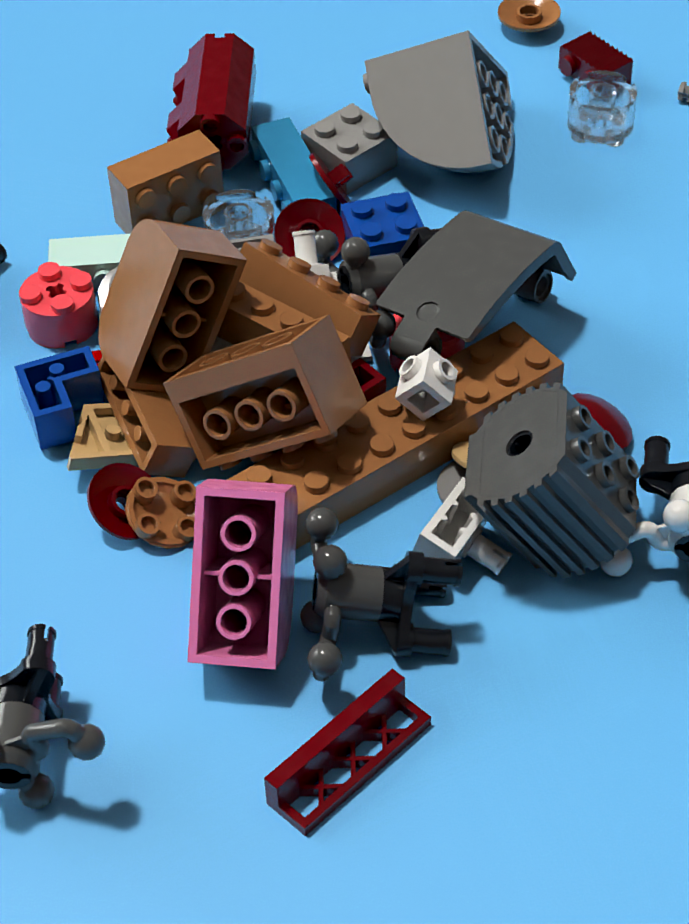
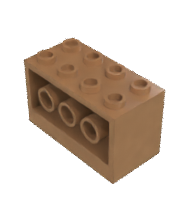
[163,315,367,470]

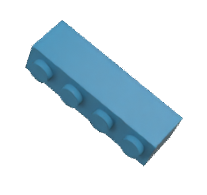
[249,117,337,211]

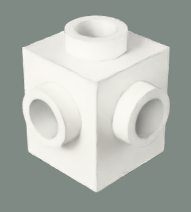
[395,347,458,421]

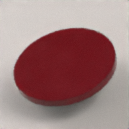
[309,152,353,204]

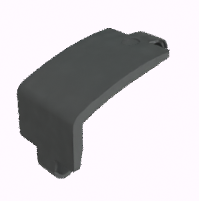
[376,210,577,360]

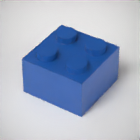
[340,191,424,256]

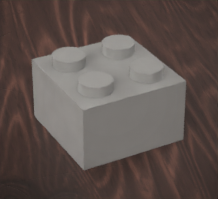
[301,103,398,195]

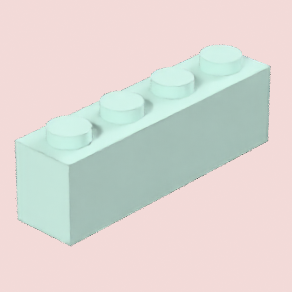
[48,233,131,292]

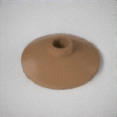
[498,0,561,32]

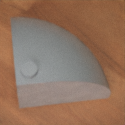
[363,30,514,173]

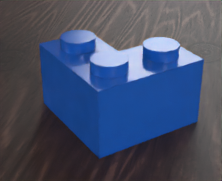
[14,346,105,450]

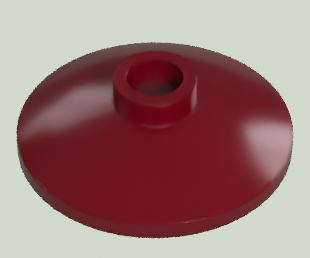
[274,198,345,261]
[87,463,151,540]

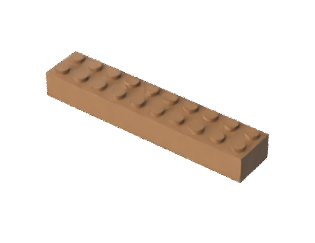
[227,322,564,549]

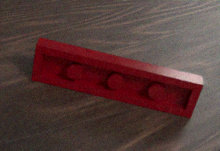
[264,669,431,836]

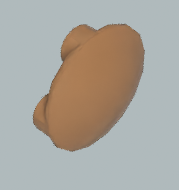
[125,476,196,549]

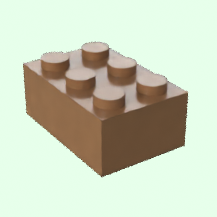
[107,130,225,234]

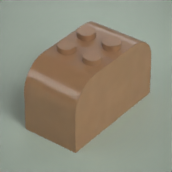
[98,219,247,393]

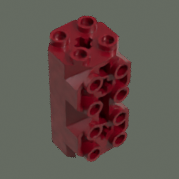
[166,33,256,172]

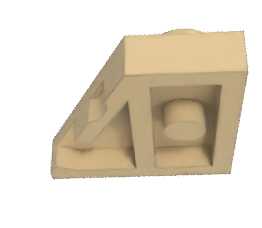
[67,403,138,471]

